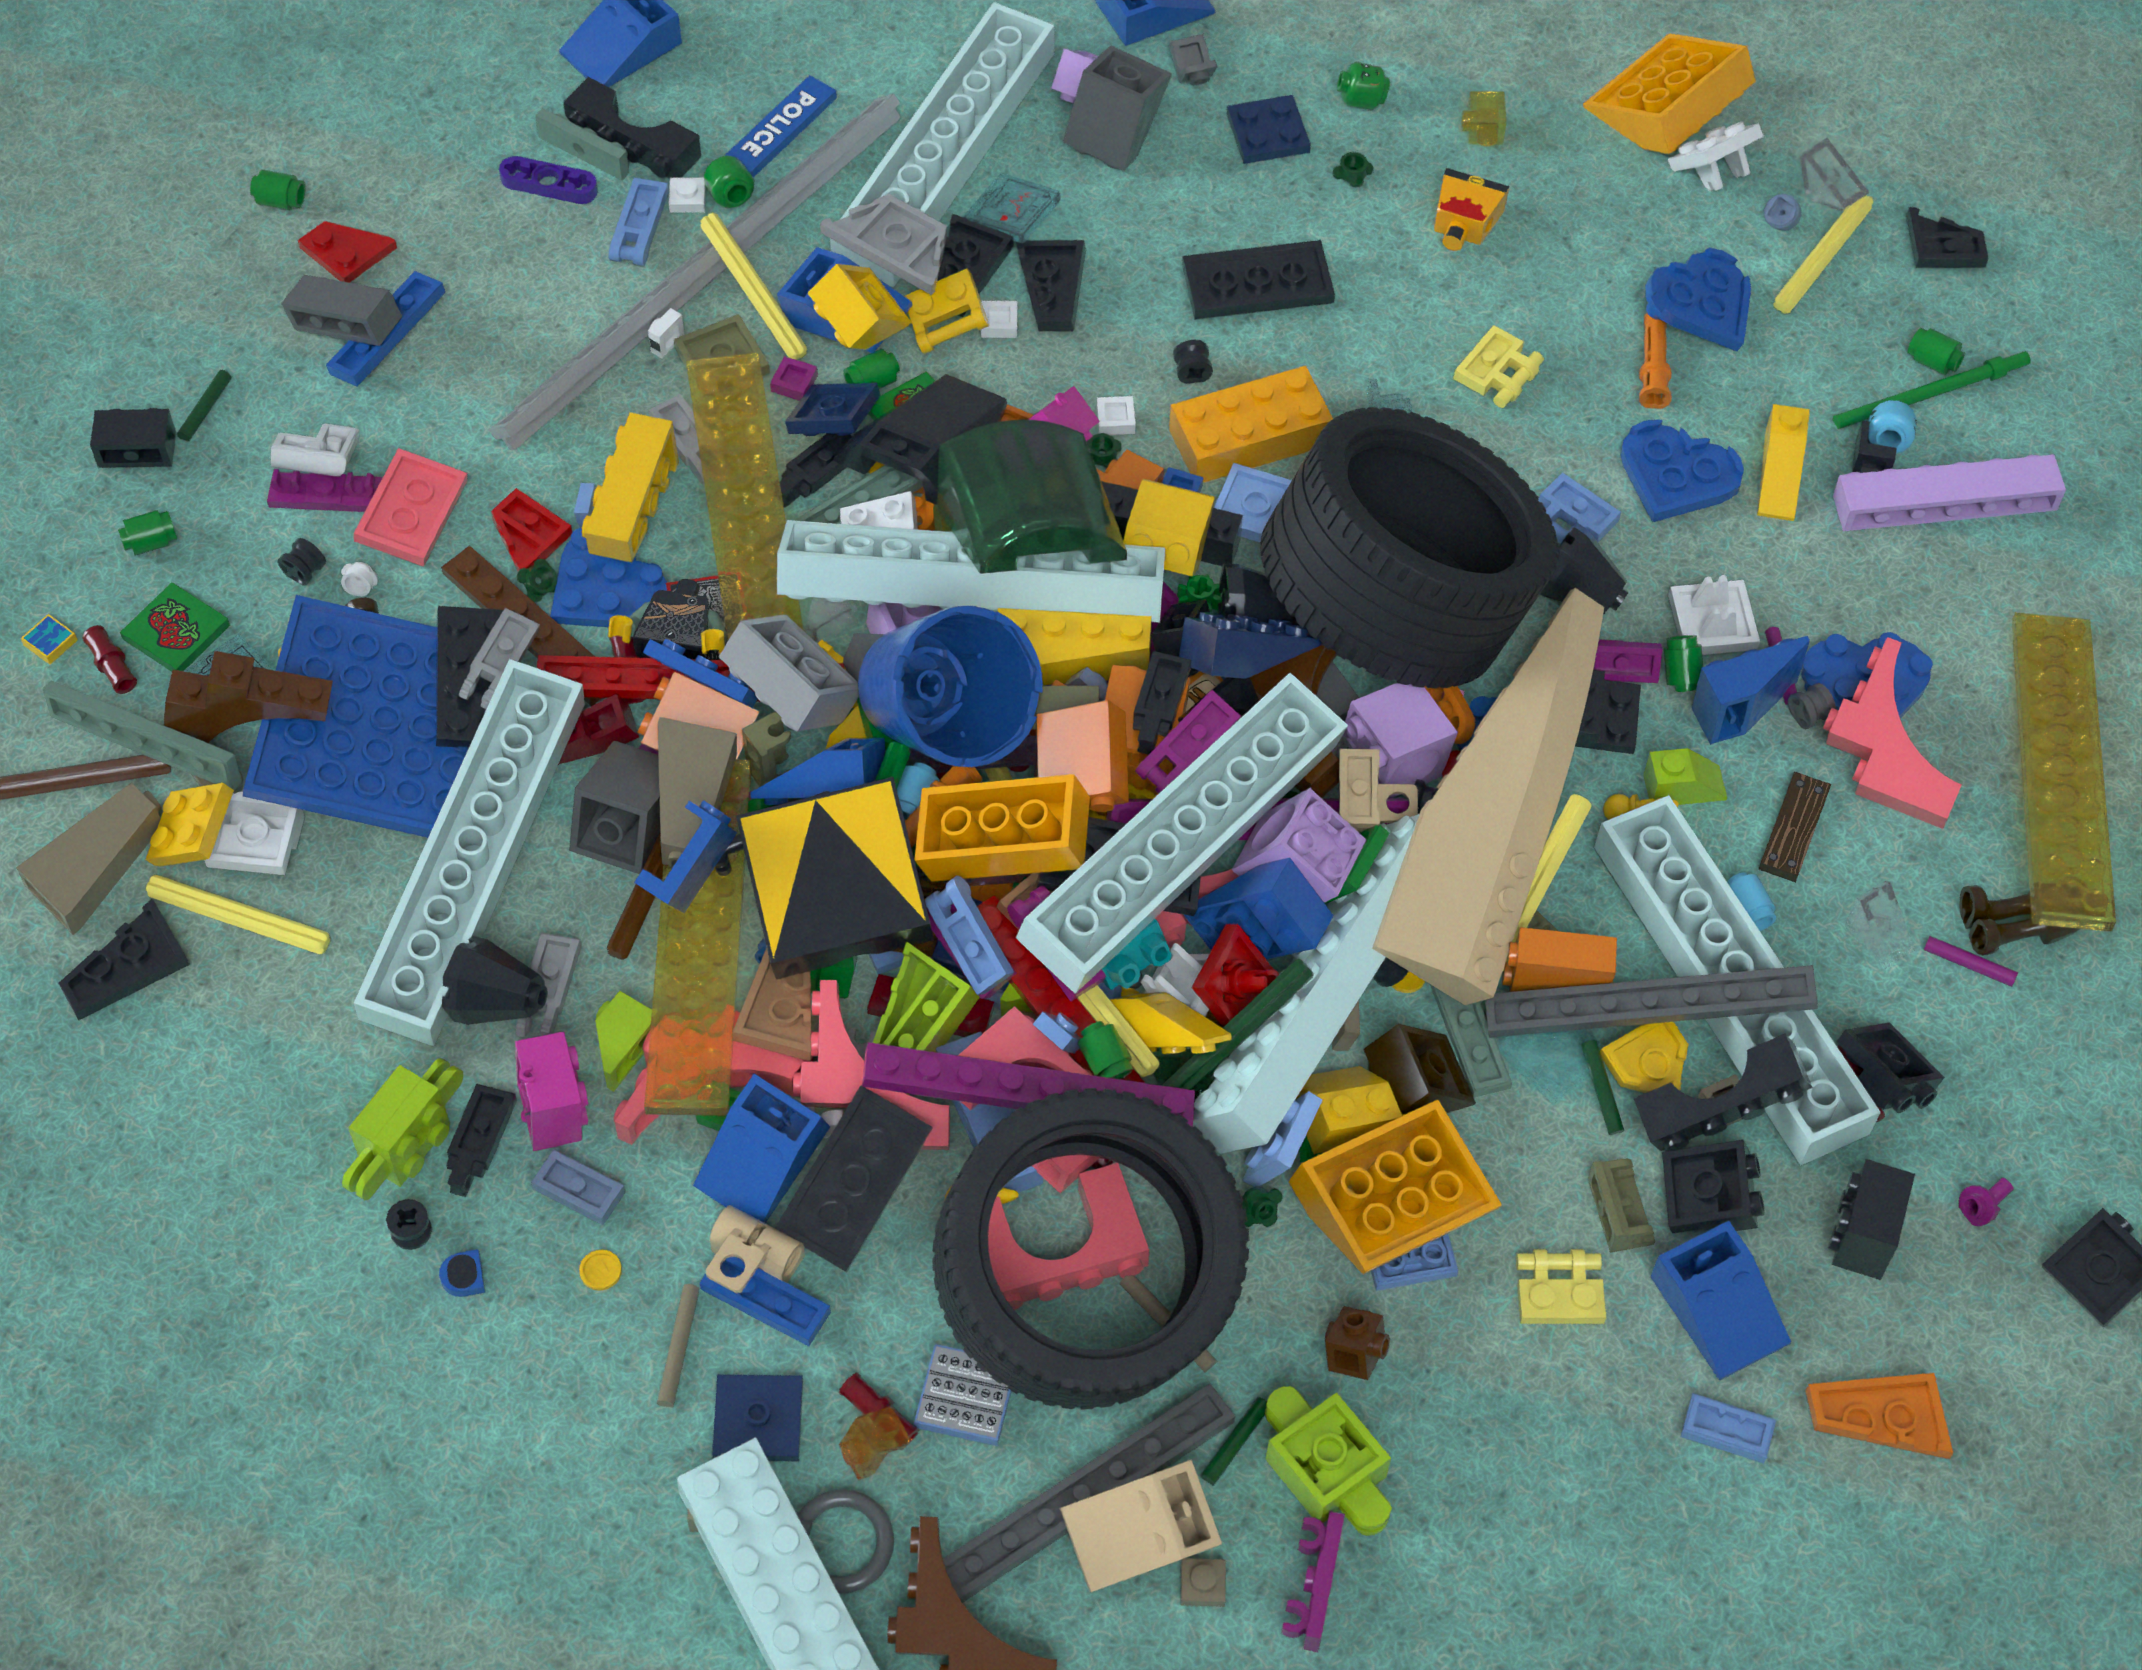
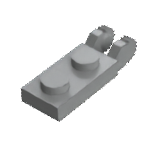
[648,394,730,485]
[459,608,540,709]
[516,932,581,1037]

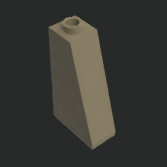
[658,717,737,868]
[16,782,162,935]

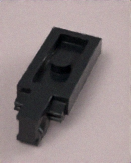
[774,433,852,508]
[1133,651,1192,755]
[446,1084,517,1197]

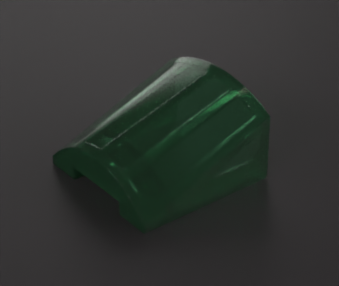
[937,420,1127,574]

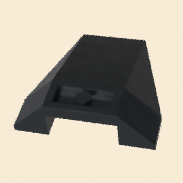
[834,374,1007,514]

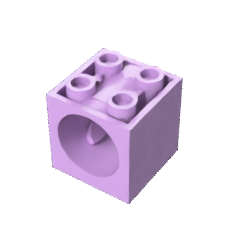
[1337,683,1458,798]
[1232,788,1366,903]

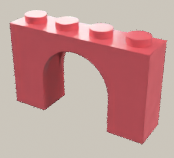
[958,1006,1100,1194]
[988,1163,1149,1310]

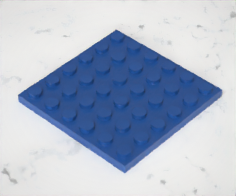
[243,595,469,838]

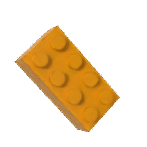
[1169,365,1333,483]
[914,774,1090,882]

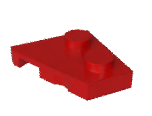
[298,221,397,283]
[491,488,573,571]

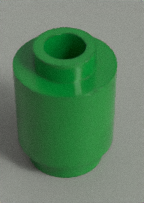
[250,169,306,210]
[1908,328,1965,375]
[843,348,900,389]
[118,510,177,556]
[1663,635,1704,692]
[1077,1021,1133,1080]

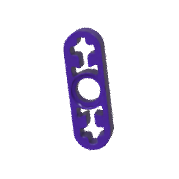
[499,156,598,204]

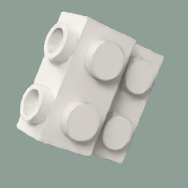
[204,792,305,875]

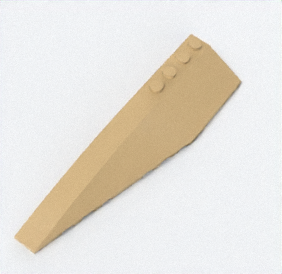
[1372,588,1604,1006]

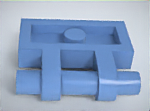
[1539,473,1621,545]

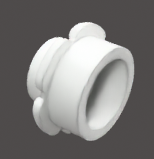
[341,562,378,597]

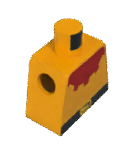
[1434,168,1509,251]

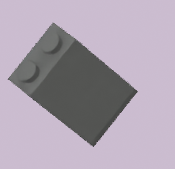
[1063,45,1172,171]
[569,741,661,874]

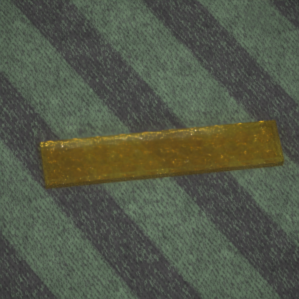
[686,352,804,641]
[2012,612,2116,932]
[644,760,752,1115]

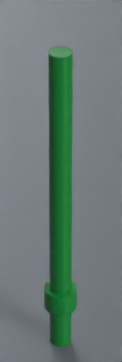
[1833,351,2031,429]

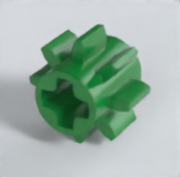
[1177,574,1222,612]

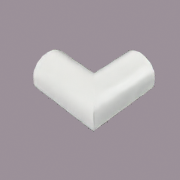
[271,424,359,476]

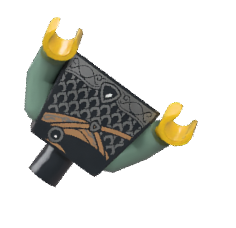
[608,579,727,660]

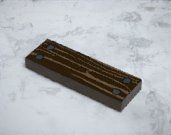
[1758,771,1831,883]

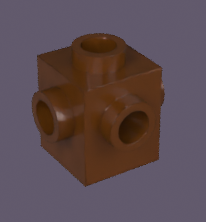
[1325,1306,1390,1380]

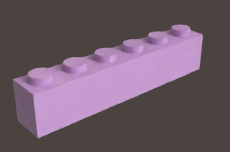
[1833,455,2066,531]

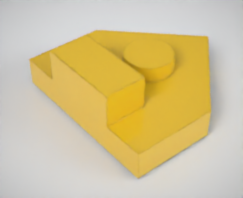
[1600,1022,1689,1093]

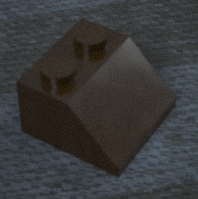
[1363,1023,1476,1116]

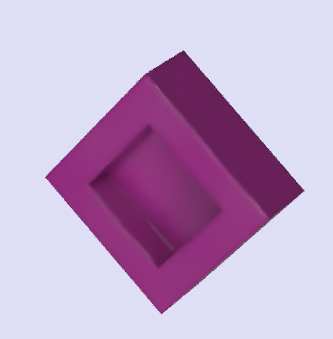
[770,356,818,401]

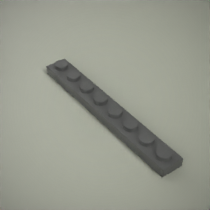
[1486,965,1818,1038]
[943,1383,1235,1603]

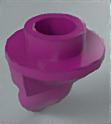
[1958,1177,2014,1226]

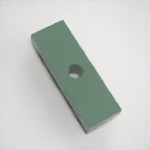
[535,108,629,181]

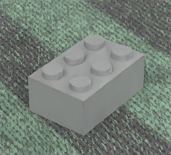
[719,615,859,732]

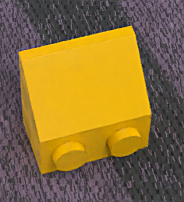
[808,264,912,350]
[1123,479,1216,576]
[1295,1066,1402,1154]

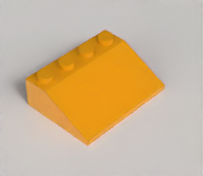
[1583,33,1756,154]
[1288,1099,1502,1274]

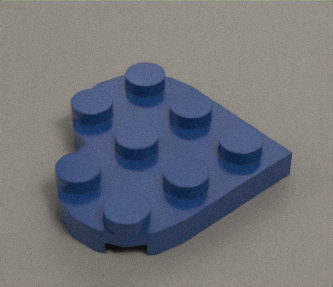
[1645,248,1751,351]
[1620,419,1744,522]
[550,528,667,628]
[1801,632,1933,719]

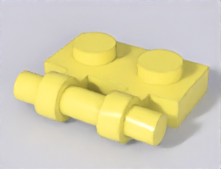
[1453,325,1544,408]
[1516,1249,1606,1324]

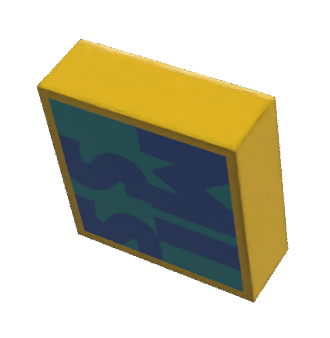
[21,614,78,665]

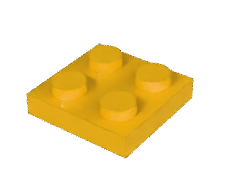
[145,783,234,867]

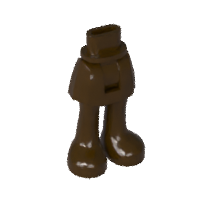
[1960,885,2104,956]

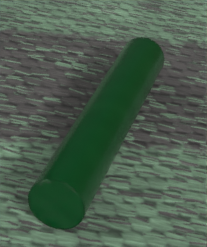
[177,370,232,442]
[1581,1040,1625,1135]
[1200,1397,1267,1486]

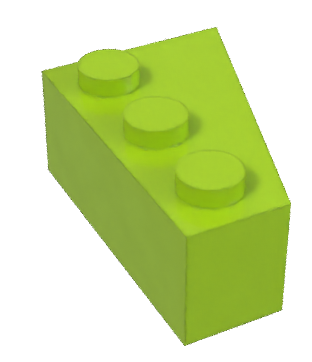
[873,942,980,1095]

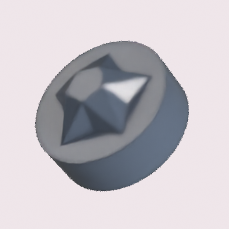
[1764,194,1802,231]

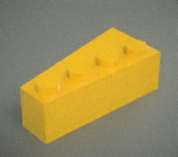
[582,412,679,563]
[997,608,1152,686]

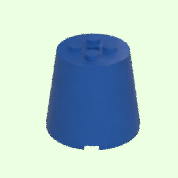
[858,606,1043,767]

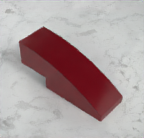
[558,694,639,765]

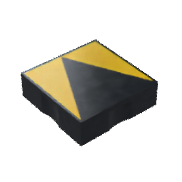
[736,777,934,980]

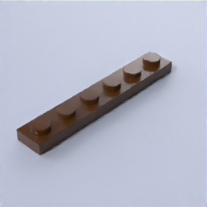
[441,545,602,706]

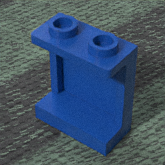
[634,800,737,913]

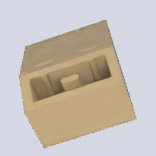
[1060,1460,1222,1592]

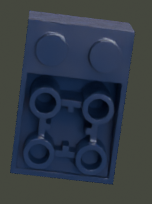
[1179,612,1322,679]

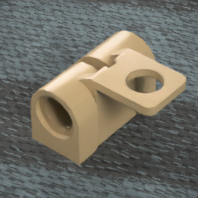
[1339,749,1418,833]
[706,1205,805,1293]

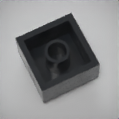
[1828,1159,1915,1280]

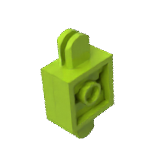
[342,1058,463,1200]
[1265,1386,1392,1536]

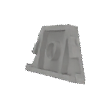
[820,194,947,295]

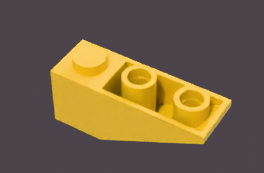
[1110,992,1232,1054]

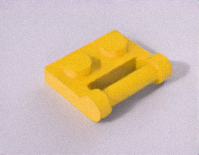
[904,269,989,354]

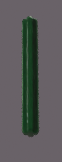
[1161,959,1314,1090]

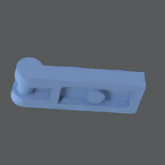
[609,178,669,266]
[925,876,1014,995]

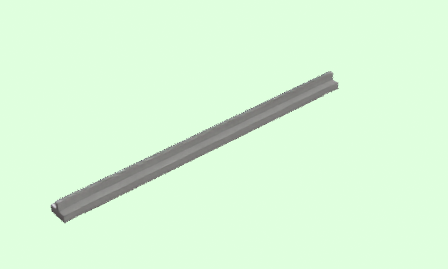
[488,93,901,450]

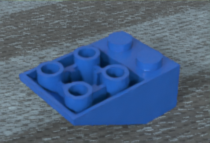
[559,0,682,87]
[1095,0,1215,46]
[777,247,913,353]
[1692,635,1810,745]
[750,738,885,805]
[1184,857,1334,960]
[693,1074,830,1224]
[1651,1221,1791,1381]

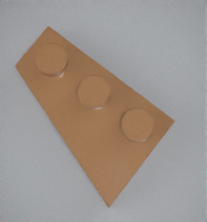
[733,948,811,1062]

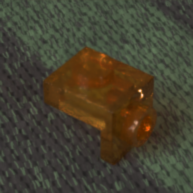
[839,1407,910,1480]

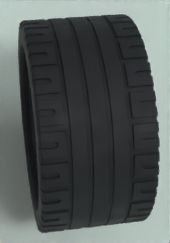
[1260,407,1559,689]
[932,1088,1249,1409]

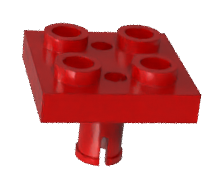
[1191,924,1279,1027]

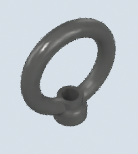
[796,1489,894,1594]

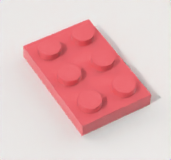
[354,448,467,567]

